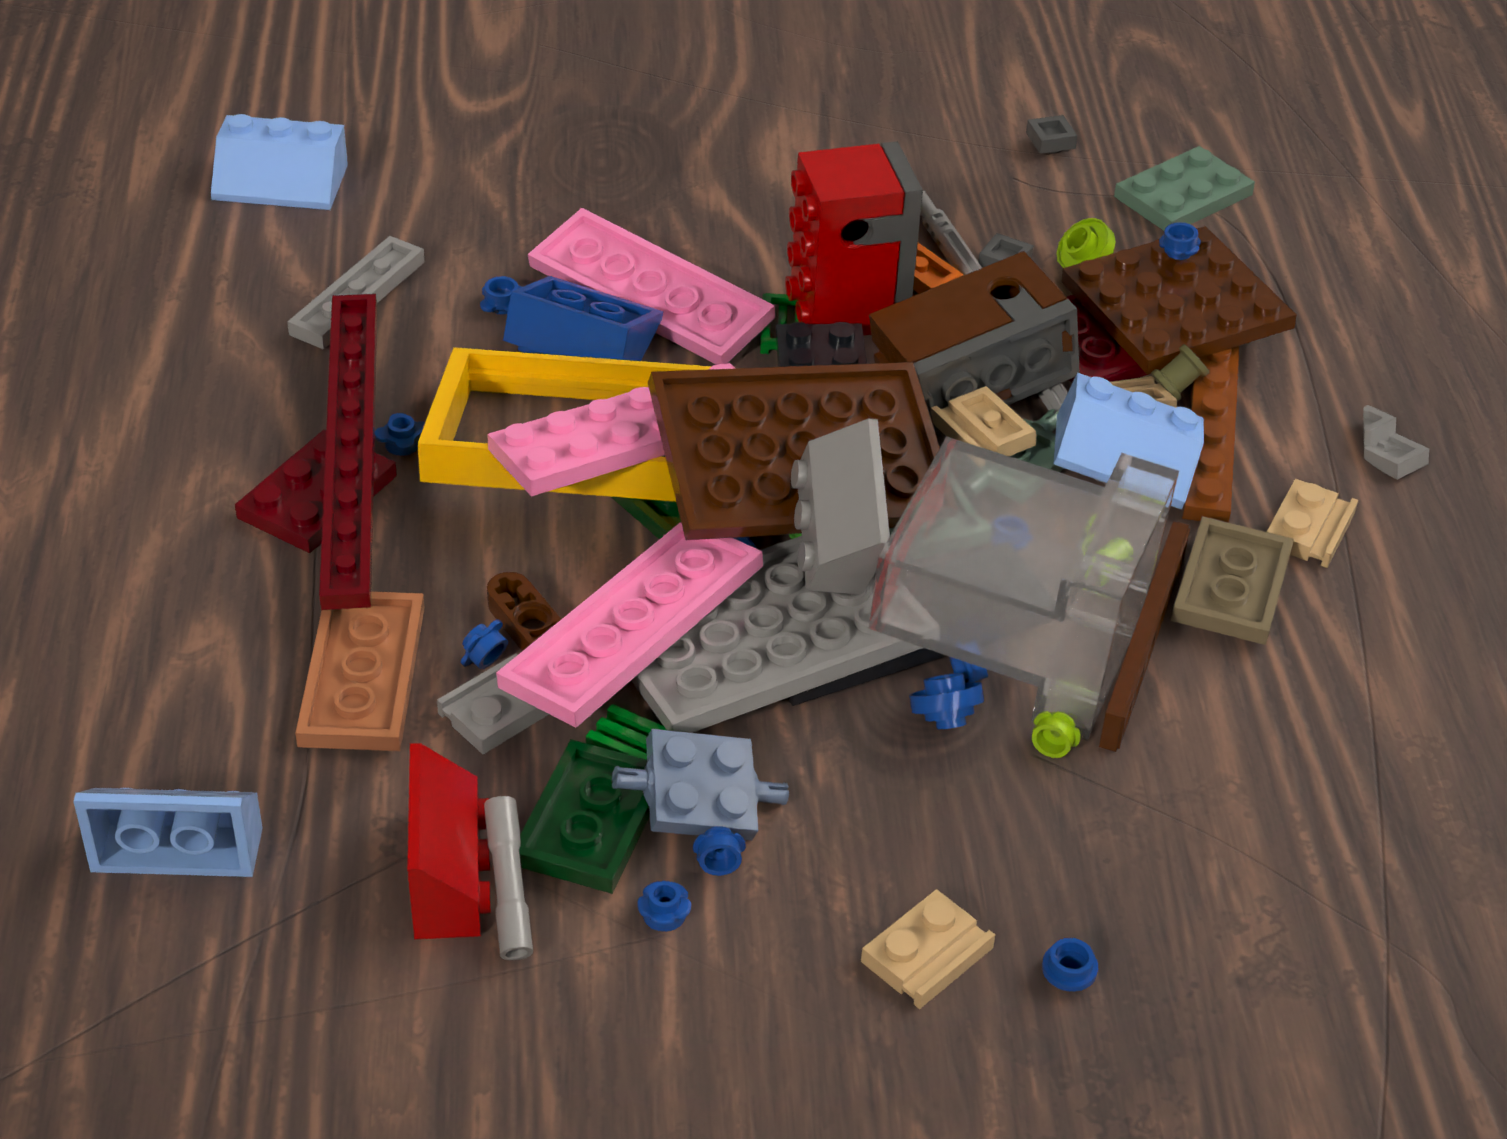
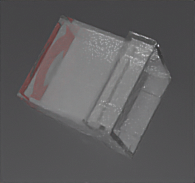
[868,437,1179,740]

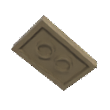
[1171,516,1294,645]

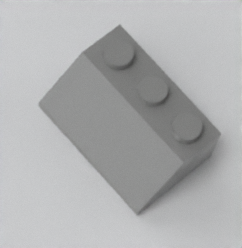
[791,418,891,594]

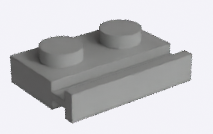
[437,653,549,754]

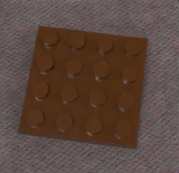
[1062,226,1297,374]

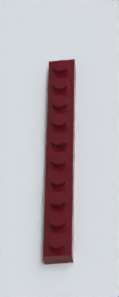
[319,294,377,610]

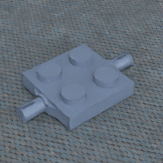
[612,729,789,840]

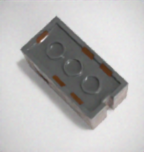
[869,251,1080,436]

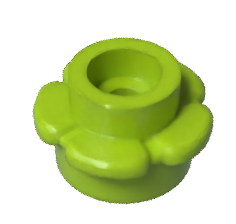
[1032,711,1081,758]

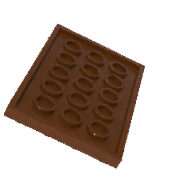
[648,362,960,540]

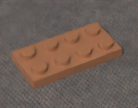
[295,592,425,751]

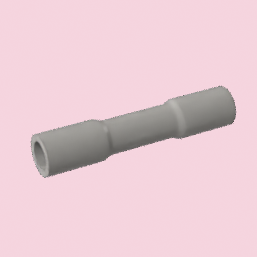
[484,796,533,960]

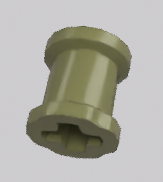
[1151,344,1210,401]

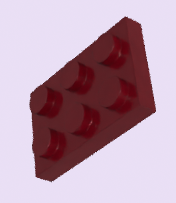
[235,429,397,553]

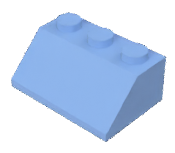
[211,114,348,210]
[1053,373,1204,509]
[73,788,263,877]

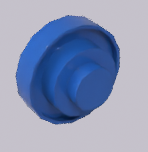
[909,673,985,729]

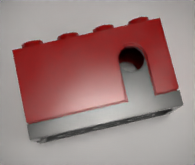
[785,141,923,336]

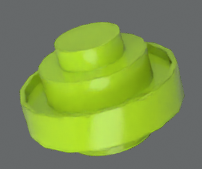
[1056,218,1116,268]

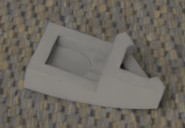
[1363,405,1429,480]

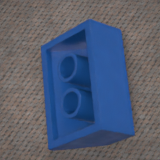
[503,276,664,361]

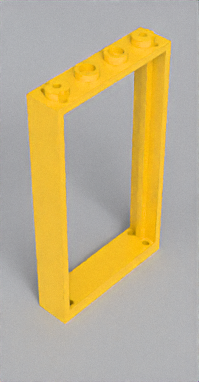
[418,347,711,502]

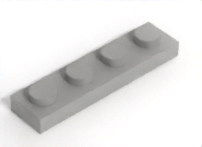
[287,236,425,349]

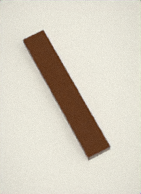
[1099,521,1191,752]

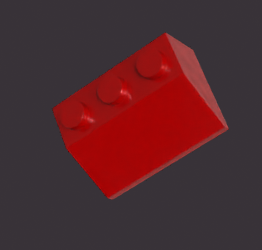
[407,743,491,940]

